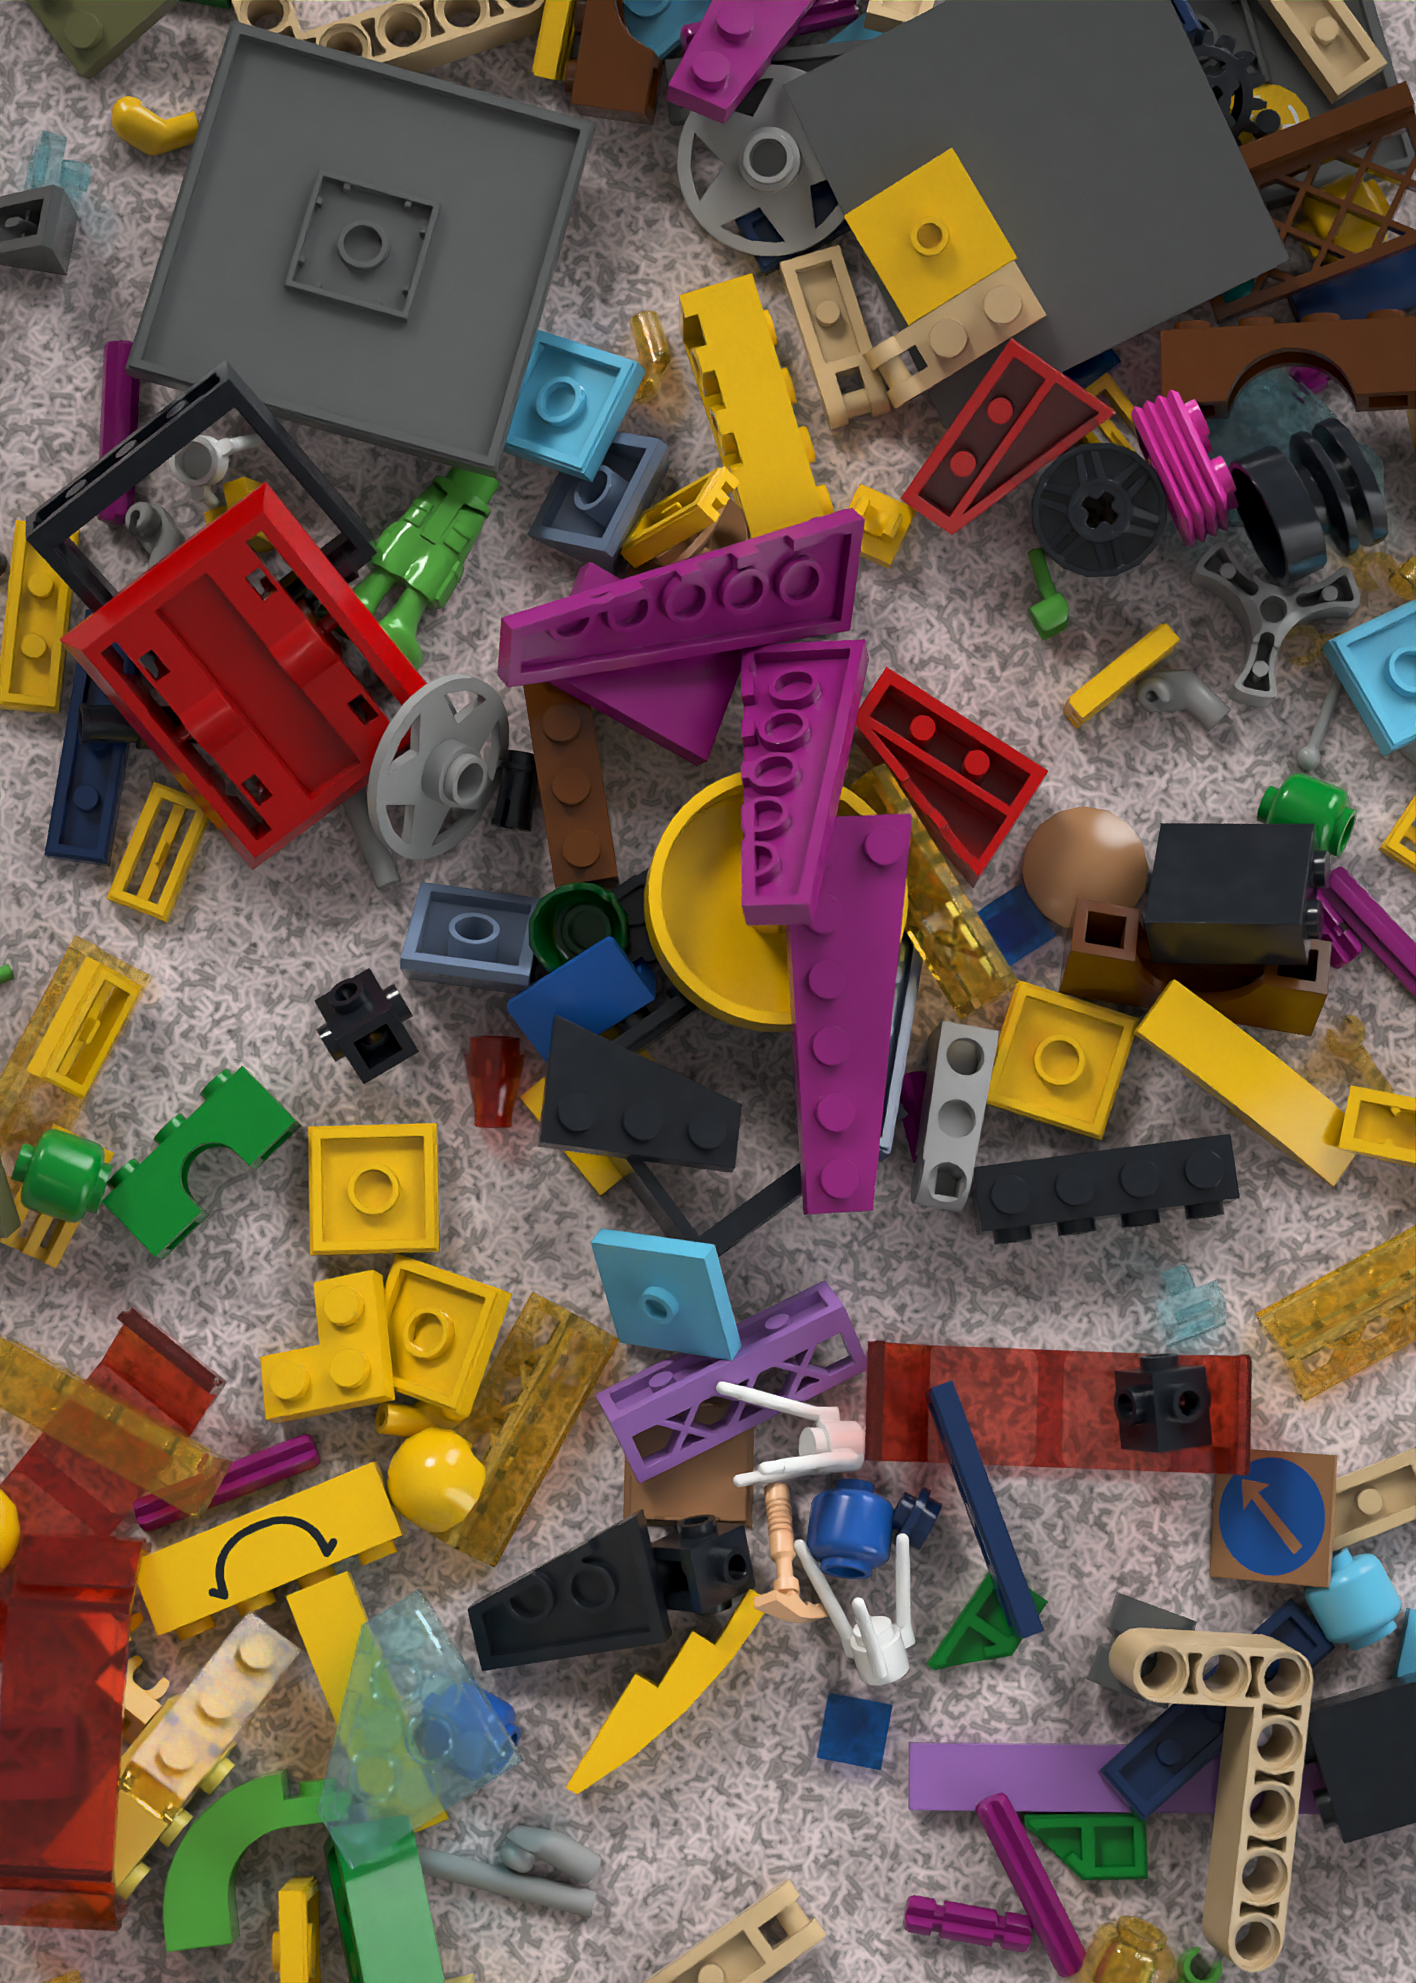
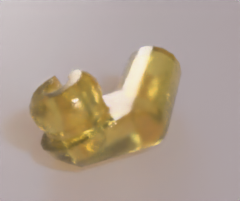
[629,310,671,404]

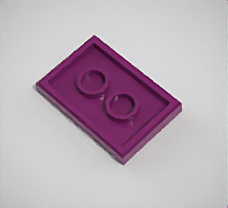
[547,562,741,766]

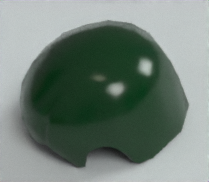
[528,882,630,973]

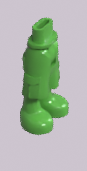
[316,467,500,671]

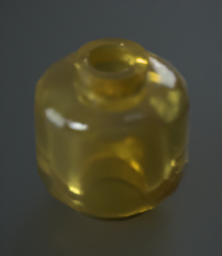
[1078,1915,1175,1983]

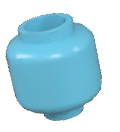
[1303,1547,1402,1651]

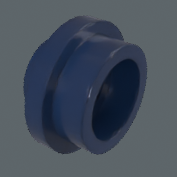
[892,1486,943,1550]

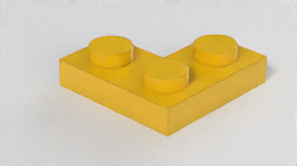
[260,1270,395,1424]

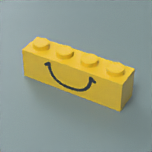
[129,1461,407,1642]

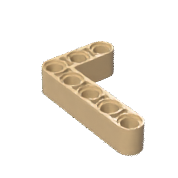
[231,0,545,73]
[1109,1628,1313,1973]

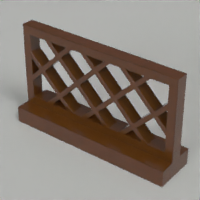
[1209,81,1416,324]

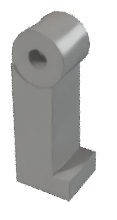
[911,1020,999,1212]

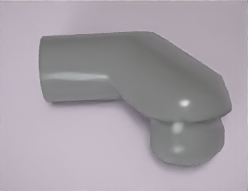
[125,501,186,570]
[1136,669,1231,732]
[499,1825,601,1884]

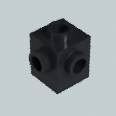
[314,968,419,1085]
[1114,1353,1212,1453]
[651,1514,756,1615]

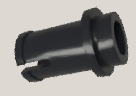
[491,750,539,832]

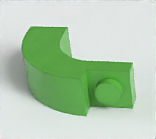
[163,1768,358,1952]

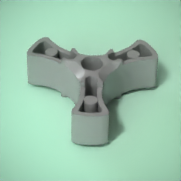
[1190,540,1360,707]

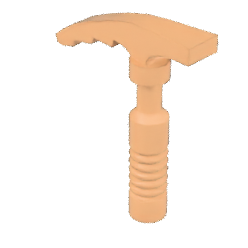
[753,1482,829,1623]

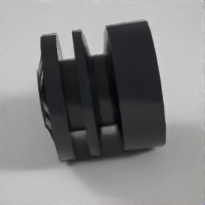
[1228,418,1388,585]
[1031,443,1167,578]

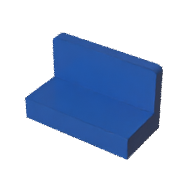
[507,936,657,1063]

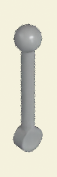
[1296,673,1343,770]

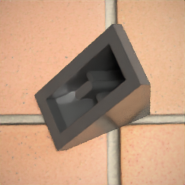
[0,184,78,276]

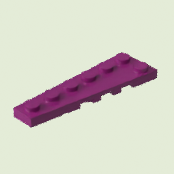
[666,0,820,124]
[497,508,865,688]
[741,639,869,926]
[786,814,912,1215]

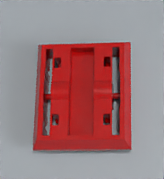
[60,481,428,870]

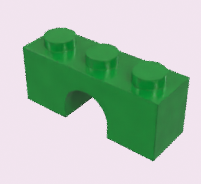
[101,1066,302,1260]

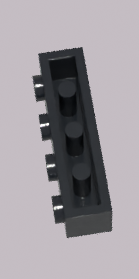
[970,1134,1240,1245]

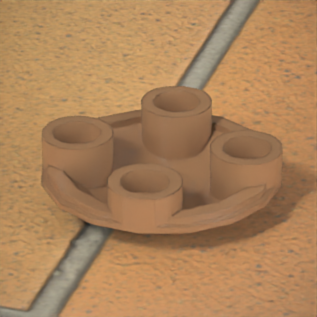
[1022,806,1148,929]

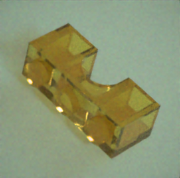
[117,1611,301,1826]

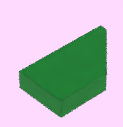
[926,1572,1048,1670]
[1023,1812,1148,1881]

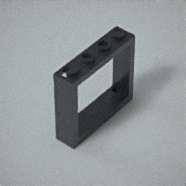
[26,359,377,679]
[607,984,909,1258]

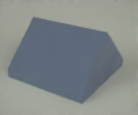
[527,431,669,576]
[400,882,540,994]

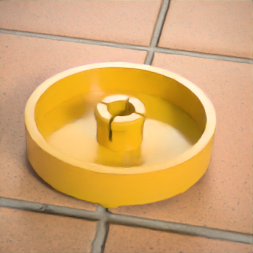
[644,772,908,1032]

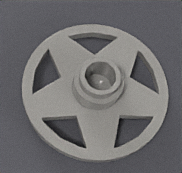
[677,65,845,256]
[367,674,509,860]

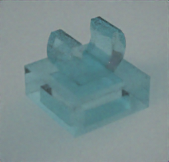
[23,130,92,199]
[1156,1263,1226,1348]

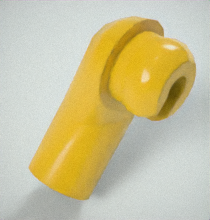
[111,96,199,156]
[375,1400,473,1438]

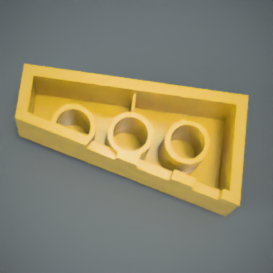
[679,273,834,539]

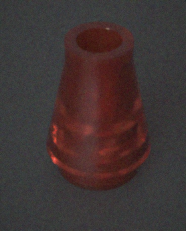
[463,1035,527,1128]

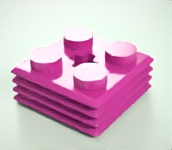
[1131,389,1239,548]

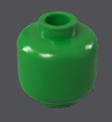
[1257,773,1357,857]
[11,1129,113,1223]

